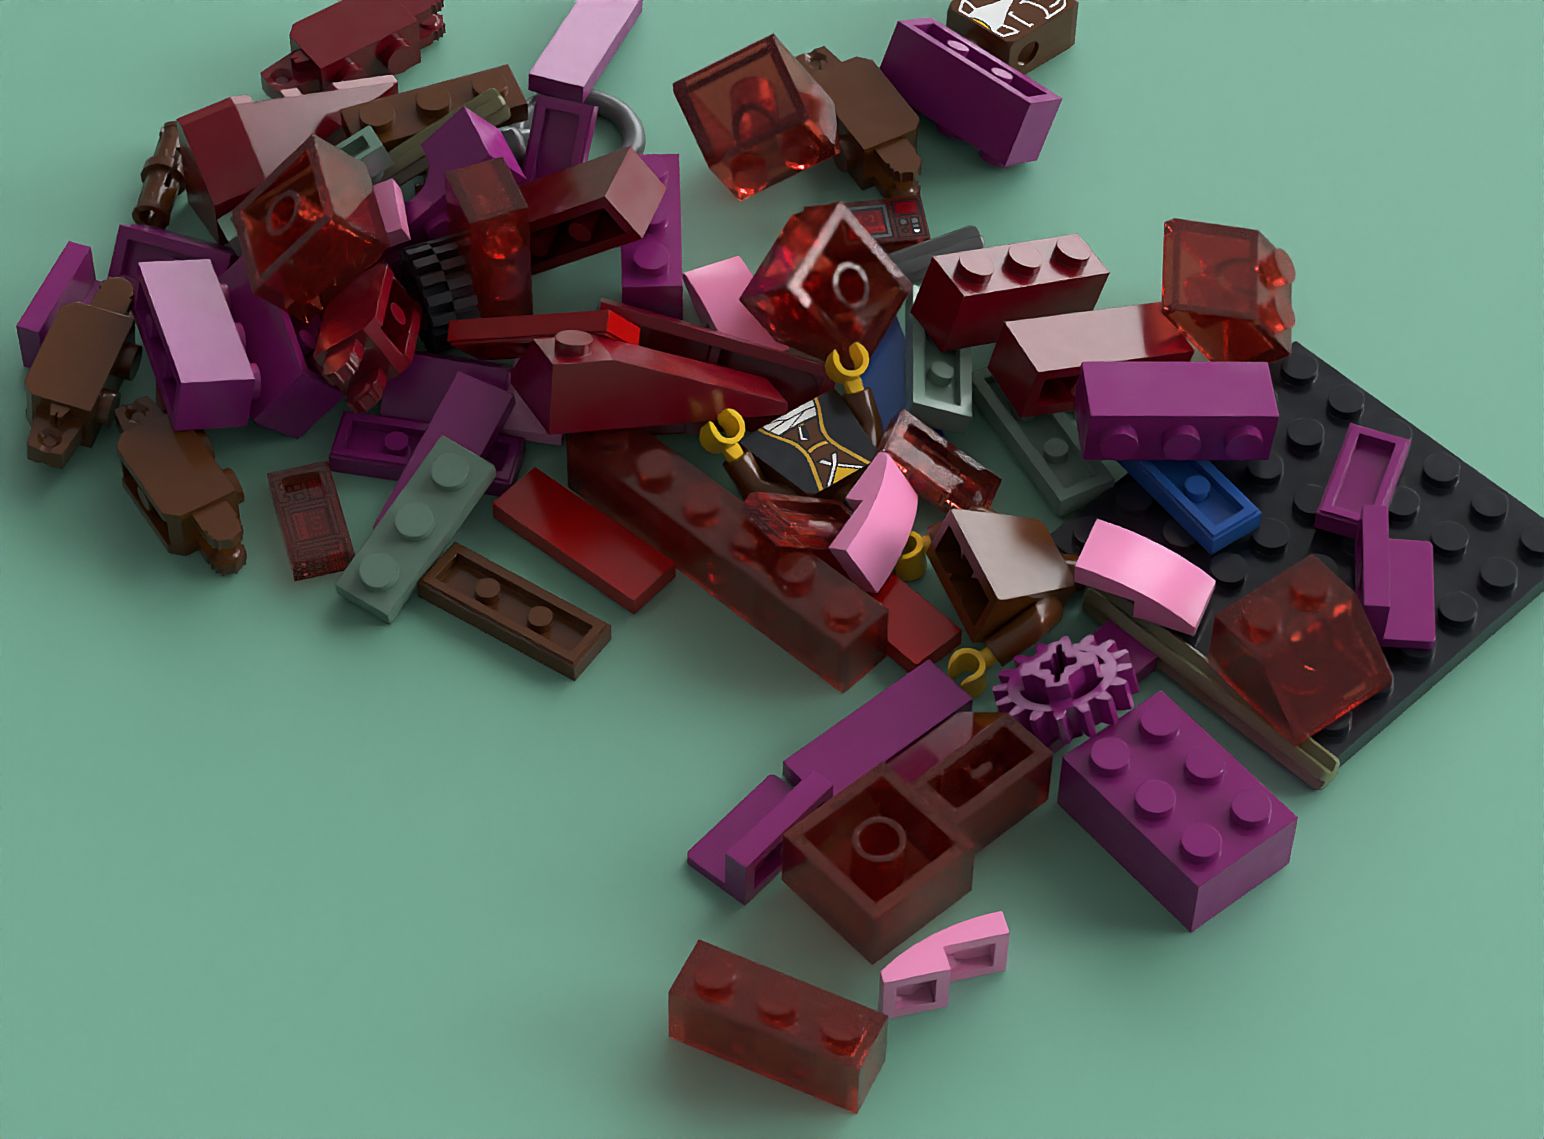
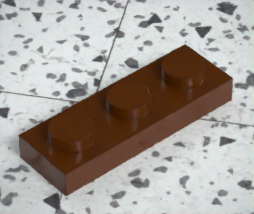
[340,64,529,152]

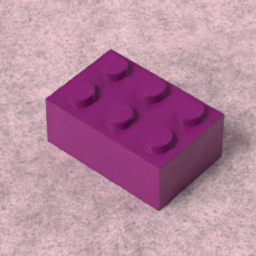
[1057,690,1298,933]

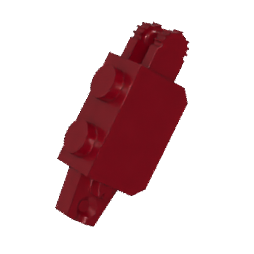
[260,0,446,99]
[313,260,423,415]

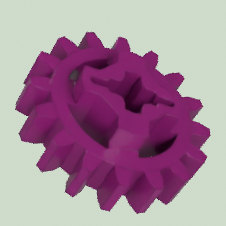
[992,635,1139,746]

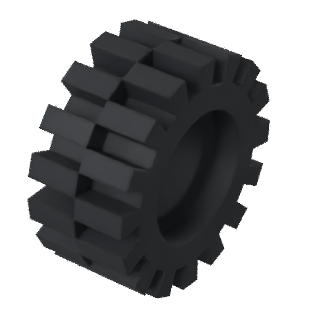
[399,235,481,353]

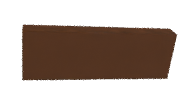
[417,541,612,681]

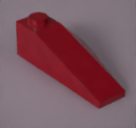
[176,75,399,245]
[596,296,835,438]
[511,330,788,435]

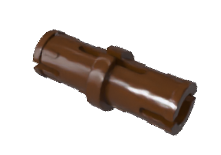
[132,121,186,229]

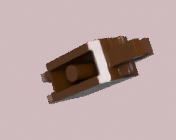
[794,46,922,203]
[24,276,143,469]
[114,396,247,576]

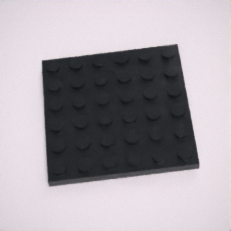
[1050,341,1544,768]

